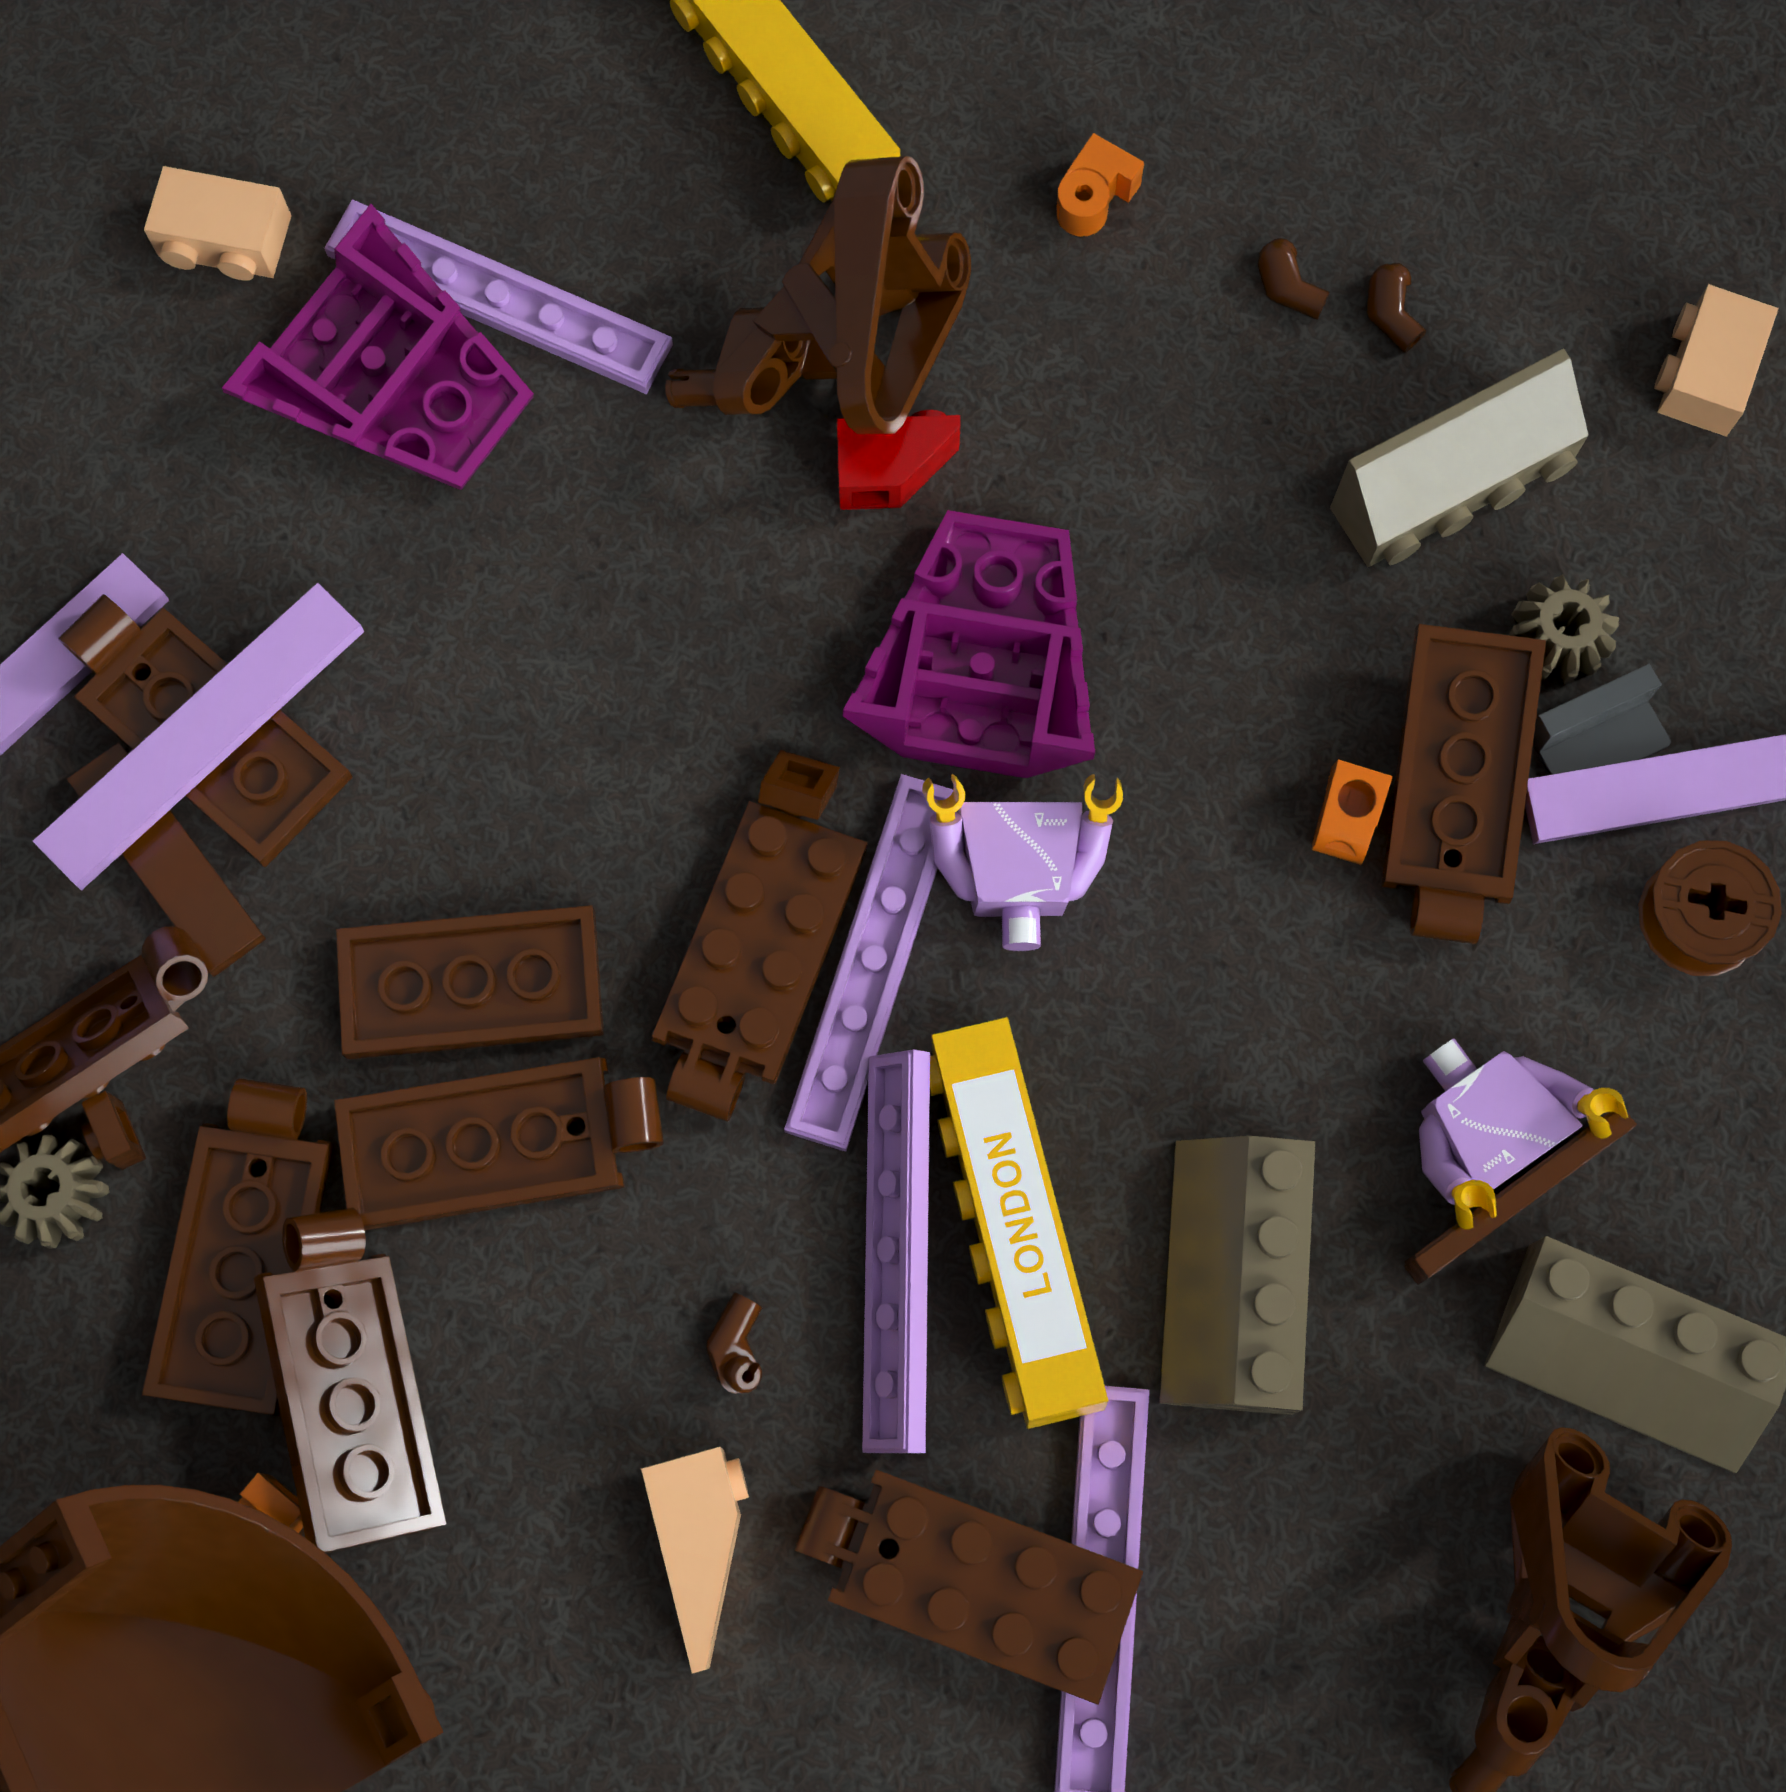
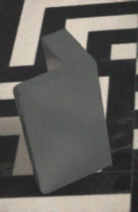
[1533,663,1671,775]

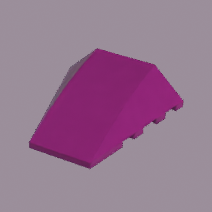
[222,204,534,490]
[843,510,1095,778]

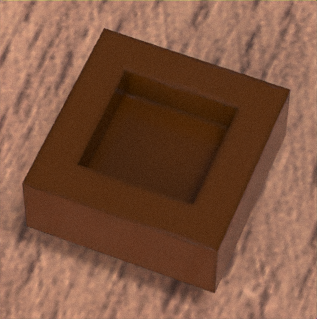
[758,750,840,820]
[81,1091,146,1170]

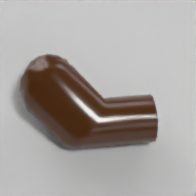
[1258,238,1330,320]
[1367,263,1426,353]
[706,1292,762,1394]

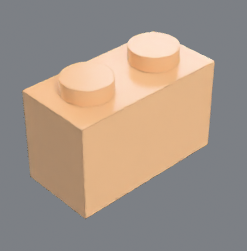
[144,166,291,281]
[1654,284,1779,437]

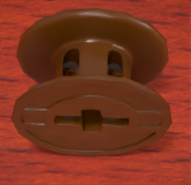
[1638,840,1782,976]

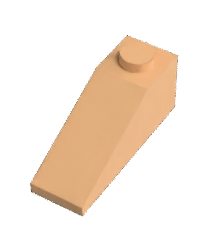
[641,1447,749,1674]

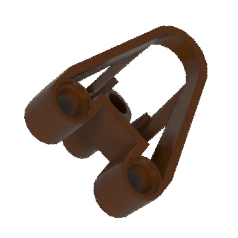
[665,156,971,434]
[1449,1427,1732,1792]

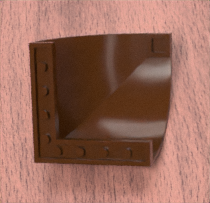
[0,1485,444,1792]

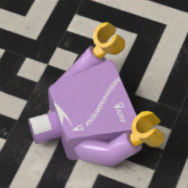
[922,774,1123,951]
[1419,1039,1628,1230]

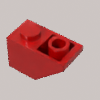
[837,410,961,510]

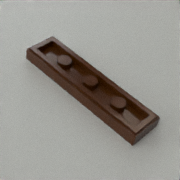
[67,742,266,977]
[1404,1112,1637,1285]

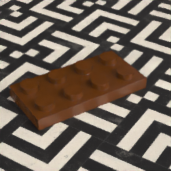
[336,905,604,1059]

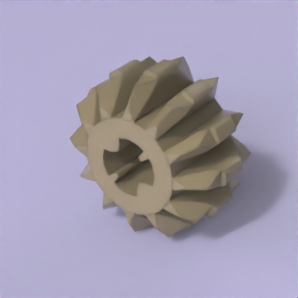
[1509,574,1619,685]
[0,1135,110,1249]

